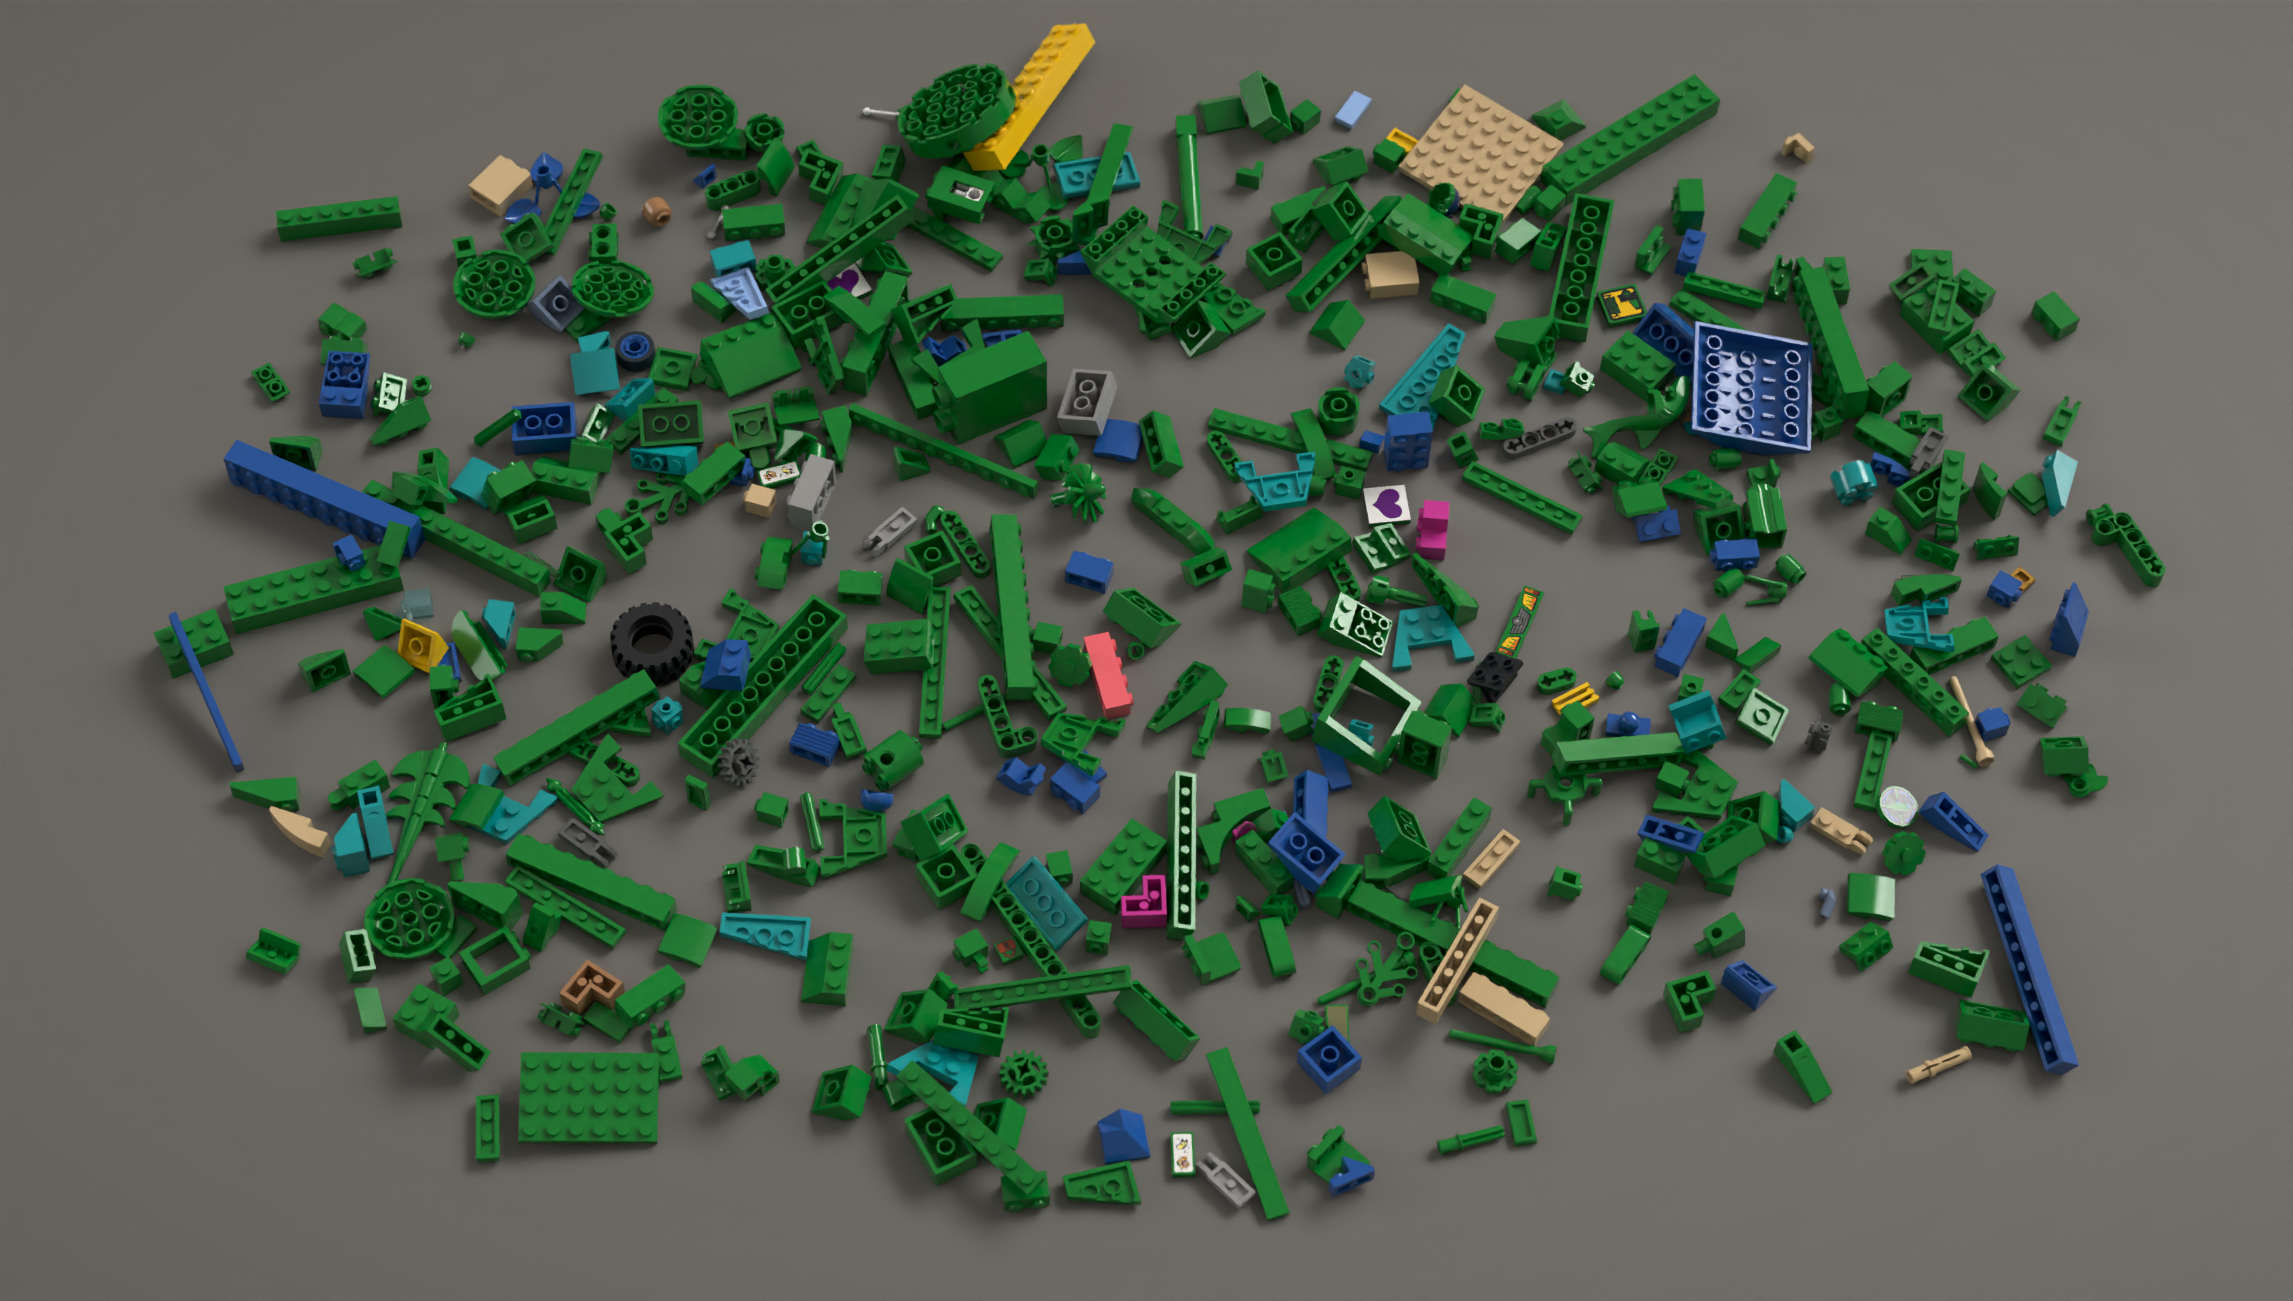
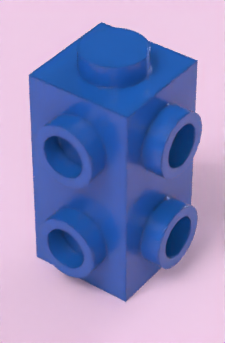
[1710,538,1760,571]

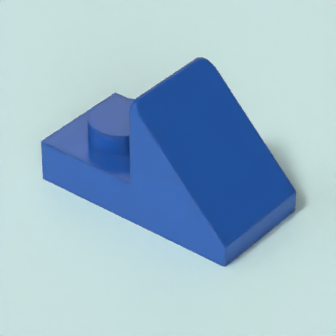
[1328,1156,1375,1198]

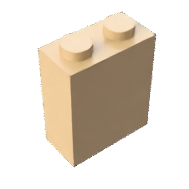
[468,155,533,217]
[1361,251,1419,299]

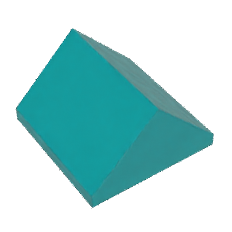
[604,378,655,422]

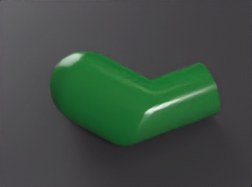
[925,505,945,535]

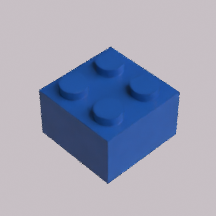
[1297,1025,1362,1094]

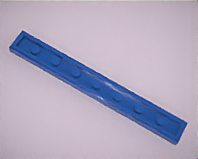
[168,612,244,772]

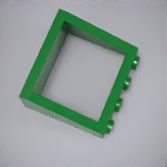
[1311,656,1422,776]

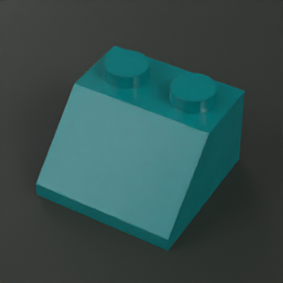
[331,813,370,877]

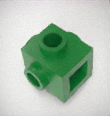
[1288,1009,1325,1045]

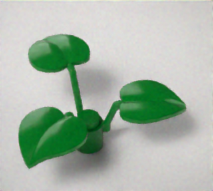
[999,135,1083,211]

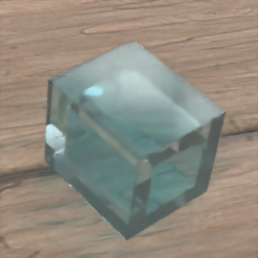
[401,588,434,620]

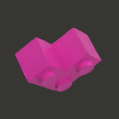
[1416,500,1449,560]
[1121,875,1167,928]

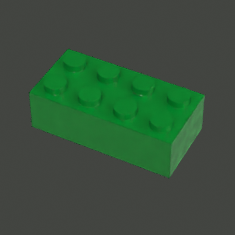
[1080,818,1167,916]

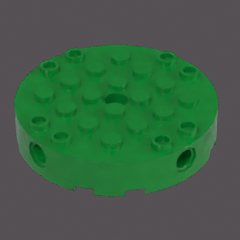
[898,63,1016,159]

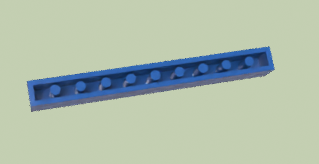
[1980,864,2079,1075]

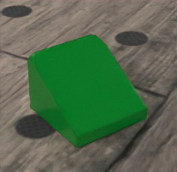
[1235,896,1261,922]

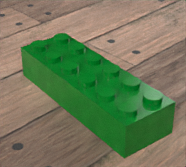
[840,271,909,396]

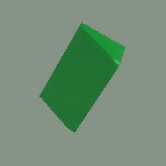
[578,403,615,442]
[1734,637,1781,673]
[354,988,387,1034]

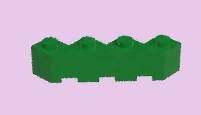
[947,153,1051,224]

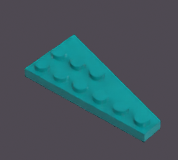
[1379,323,1466,430]

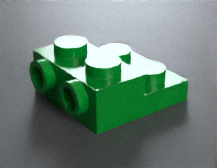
[500,212,554,263]

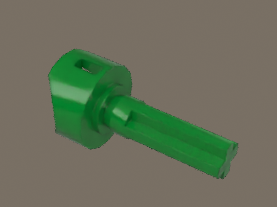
[1366,575,1428,607]

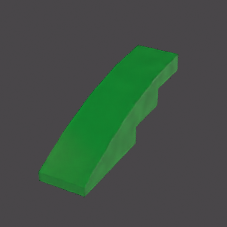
[823,286,886,339]

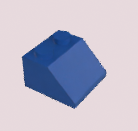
[700,639,751,691]

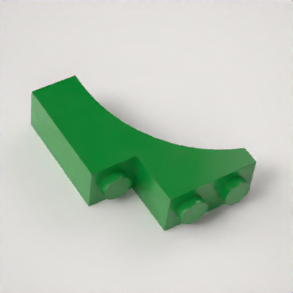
[1196,788,1271,875]

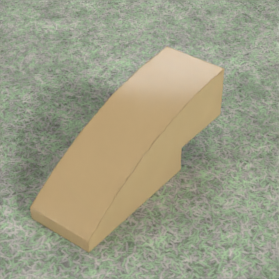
[269,806,331,858]

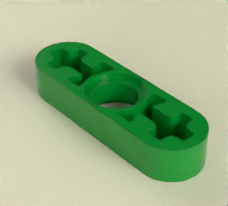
[1207,431,1242,483]
[1326,556,1361,602]
[1313,656,1344,713]

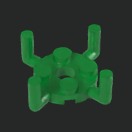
[1527,764,1603,826]

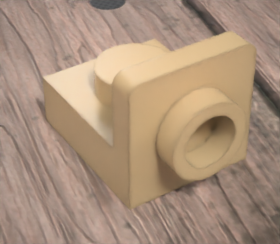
[1782,133,1815,163]

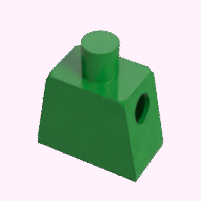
[1693,911,1745,958]

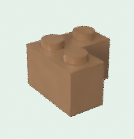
[559,959,625,1015]

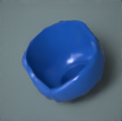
[860,789,894,812]

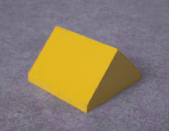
[397,619,449,673]

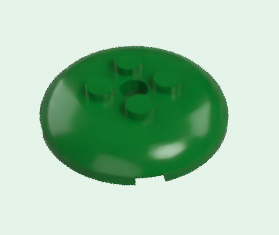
[658,84,738,150]
[453,250,536,319]
[572,260,654,318]
[364,878,455,960]

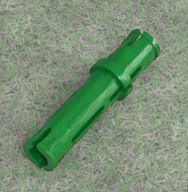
[867,1024,888,1091]

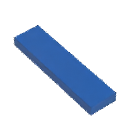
[1311,713,1352,793]

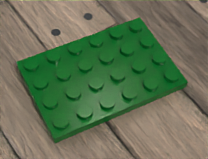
[518,1052,659,1144]

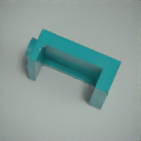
[1668,690,1727,754]

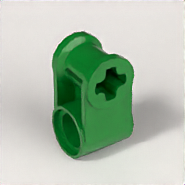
[882,1080,921,1111]

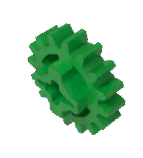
[999,1049,1049,1099]

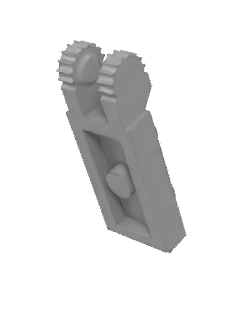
[862,507,918,558]
[1195,1152,1256,1210]

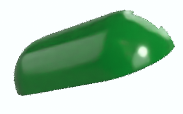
[451,610,507,681]

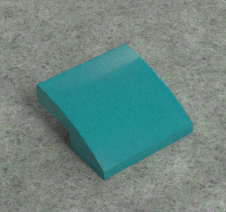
[570,348,620,395]
[449,457,501,510]

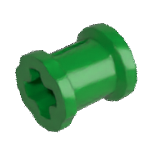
[2086,503,2113,528]
[1934,524,1959,543]

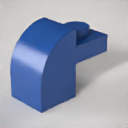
[922,335,967,367]
[996,757,1046,795]

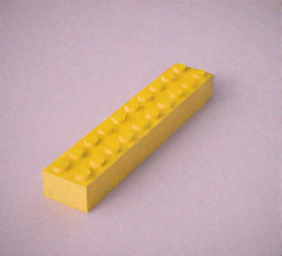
[963,23,1095,171]

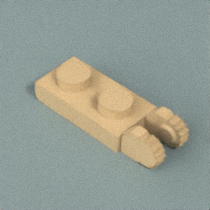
[1810,807,1873,855]

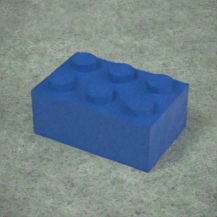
[511,402,577,455]
[1383,411,1433,471]

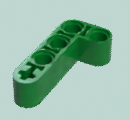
[2091,512,2166,588]
[977,675,1038,758]

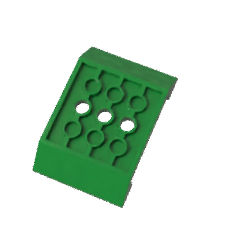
[1080,205,1226,323]

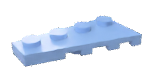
[710,267,769,319]

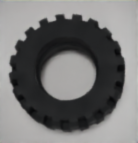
[610,602,694,686]

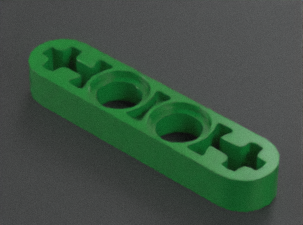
[941,511,991,578]
[567,741,640,786]

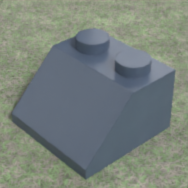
[525,275,584,332]

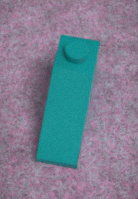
[2042,450,2078,517]

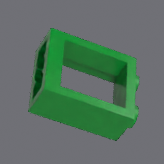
[459,926,531,996]

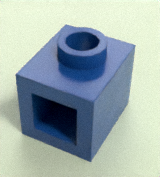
[1986,570,2023,608]
[1975,707,2010,742]

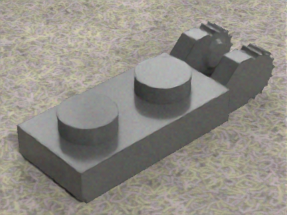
[558,818,618,868]

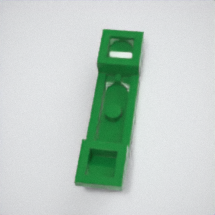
[1291,408,1336,480]
[960,842,1020,923]

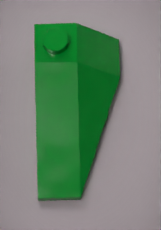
[1411,553,1479,628]
[1146,660,1228,733]

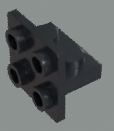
[1467,652,1524,703]

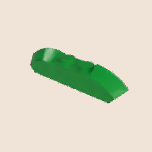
[1131,488,1215,555]

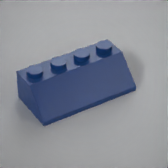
[1632,303,1694,386]

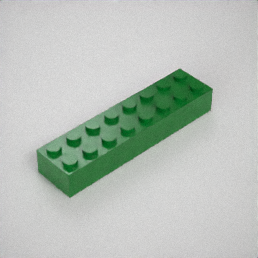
[1549,193,1615,343]
[1793,267,1869,420]
[223,545,404,635]

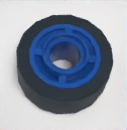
[616,331,656,372]

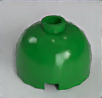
[745,113,785,154]

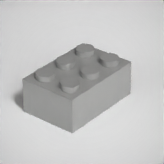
[1057,369,1118,436]
[786,454,836,531]

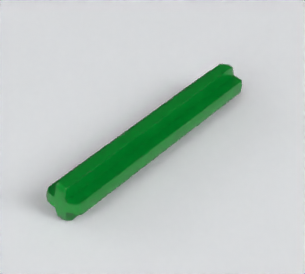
[1170,1100,1260,1115]

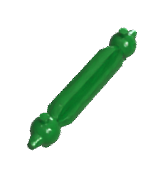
[546,778,605,836]

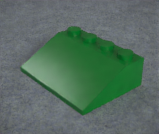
[1378,193,1474,275]
[700,312,802,399]
[1246,507,1352,593]

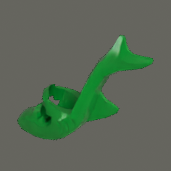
[1583,376,1690,458]

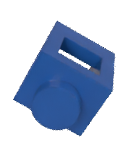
[332,534,366,572]

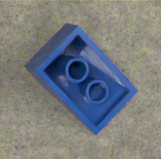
[1268,812,1346,894]

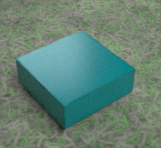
[1543,369,1565,395]

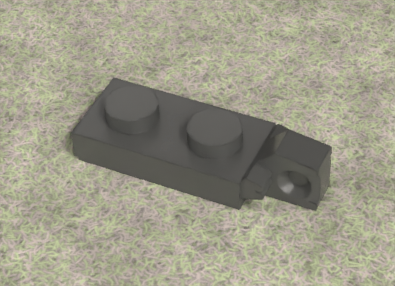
[1909,427,1949,478]

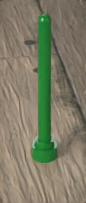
[1317,950,1417,1005]
[1449,1029,1557,1064]

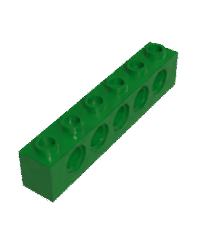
[1861,627,1969,737]

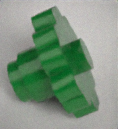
[755,255,795,288]
[1048,643,1092,687]
[1882,831,1926,875]
[1472,1049,1518,1095]

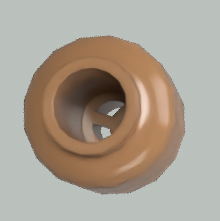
[642,197,672,227]

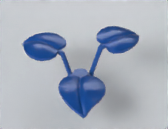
[505,151,600,224]

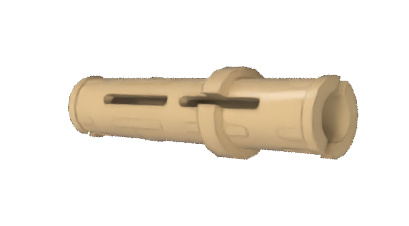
[1906,1046,1972,1084]

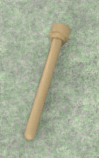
[1949,676,1995,767]

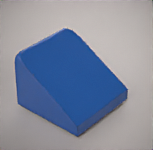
[693,164,716,189]
[1359,430,1385,454]

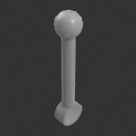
[708,205,729,240]

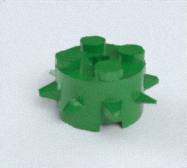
[1028,216,1080,262]

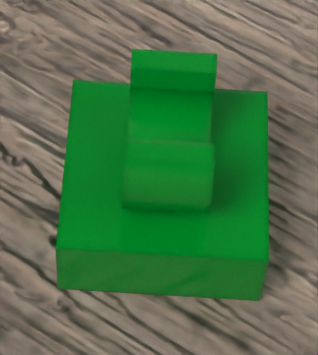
[928,971,959,1002]

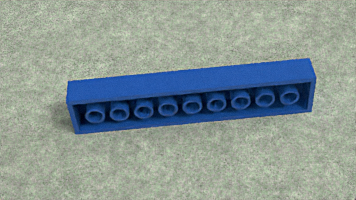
[223,440,425,559]

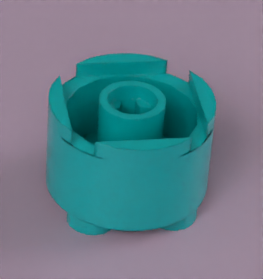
[1830,460,1878,506]

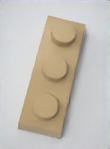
[1463,829,1521,890]

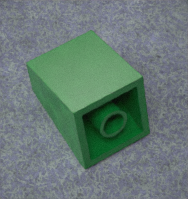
[851,179,919,243]

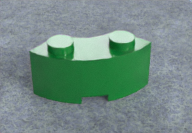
[755,536,793,590]

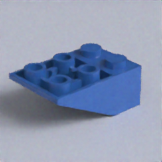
[319,351,370,419]
[2049,582,2089,657]

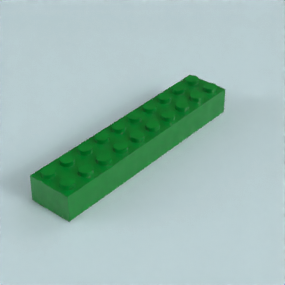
[1540,74,1720,206]
[678,594,848,779]

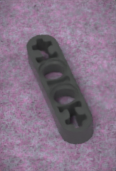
[1503,417,1577,460]

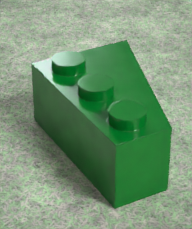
[890,284,959,347]
[434,673,507,742]
[1908,941,1990,998]
[933,1007,1009,1057]

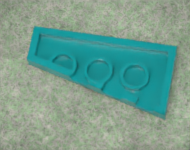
[720,912,811,961]

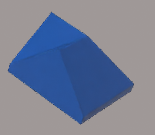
[1097,1109,1150,1165]

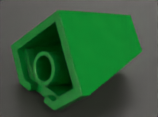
[1494,316,1560,374]

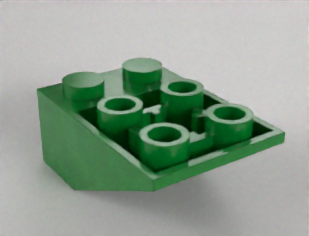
[1317,592,1393,657]

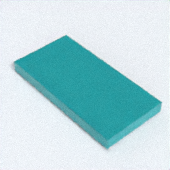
[1053,152,1141,199]
[1005,856,1088,951]

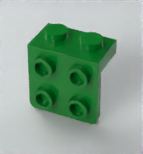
[1181,932,1241,985]
[1307,1124,1370,1185]

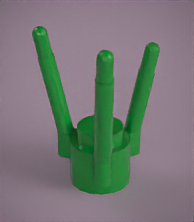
[791,520,830,559]
[1744,575,1787,606]
[1430,886,1468,929]

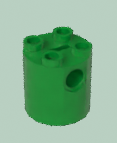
[861,730,924,792]

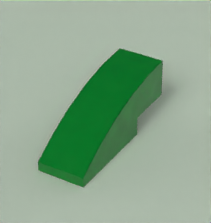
[391,471,458,503]
[1891,574,1962,606]
[747,845,821,887]

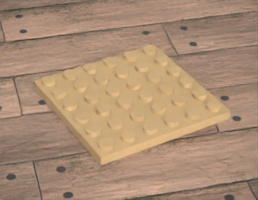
[1398,85,1564,225]

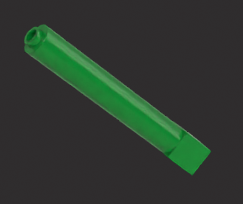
[1175,115,1204,239]

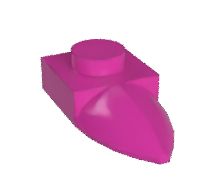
[1232,821,1256,846]

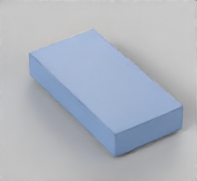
[1335,91,1372,130]

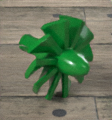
[1050,463,1106,524]

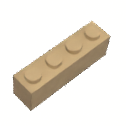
[1458,972,1550,1046]

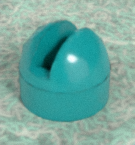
[1776,826,1794,844]

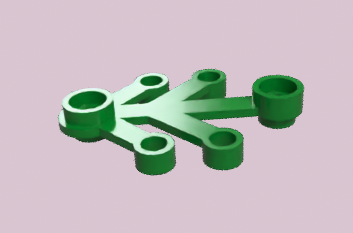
[625,472,690,524]
[1354,932,1418,1007]

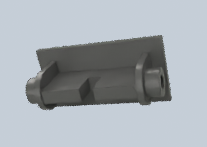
[1805,715,1832,754]

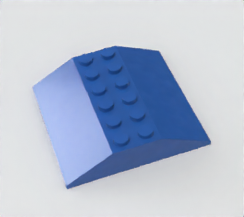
[1691,321,1813,455]

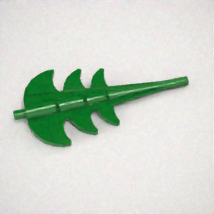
[386,742,470,885]

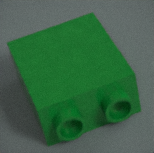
[932,331,1047,445]

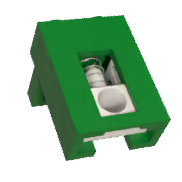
[925,165,995,225]

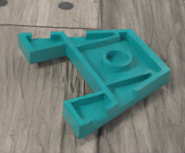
[1234,452,1315,512]
[1884,597,1954,652]
[1392,605,1475,672]
[469,764,558,844]
[887,1040,979,1107]

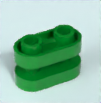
[1506,358,1546,401]

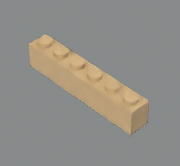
[1416,897,1499,1024]

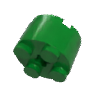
[1317,387,1360,435]

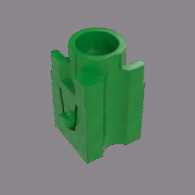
[1742,484,1787,549]

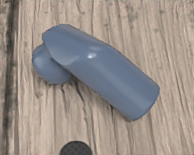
[1819,888,1836,919]

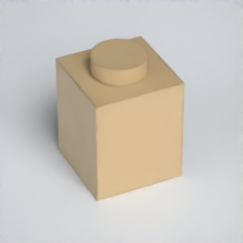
[743,484,777,518]

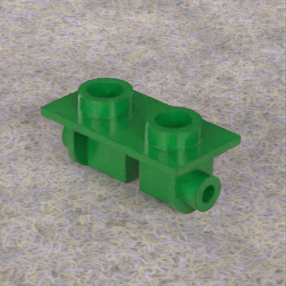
[352,247,397,278]
[1568,451,1604,494]
[1973,535,2019,560]
[1914,538,1960,571]
[538,1002,587,1037]

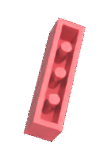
[1083,632,1134,719]

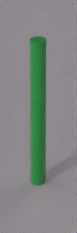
[942,693,1008,731]

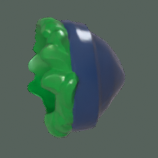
[1427,182,1460,218]

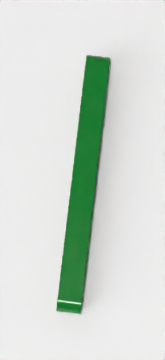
[961,843,1101,1039]

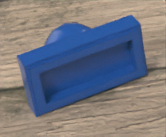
[1605,711,1651,737]

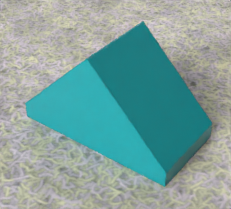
[578,331,611,352]

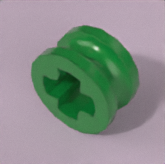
[412,375,432,396]

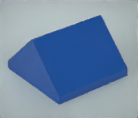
[1721,960,1777,1011]

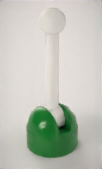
[863,108,903,120]

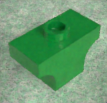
[522,903,562,952]

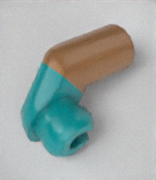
[1682,407,1696,435]

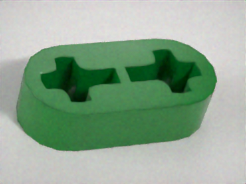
[1537,667,1577,695]

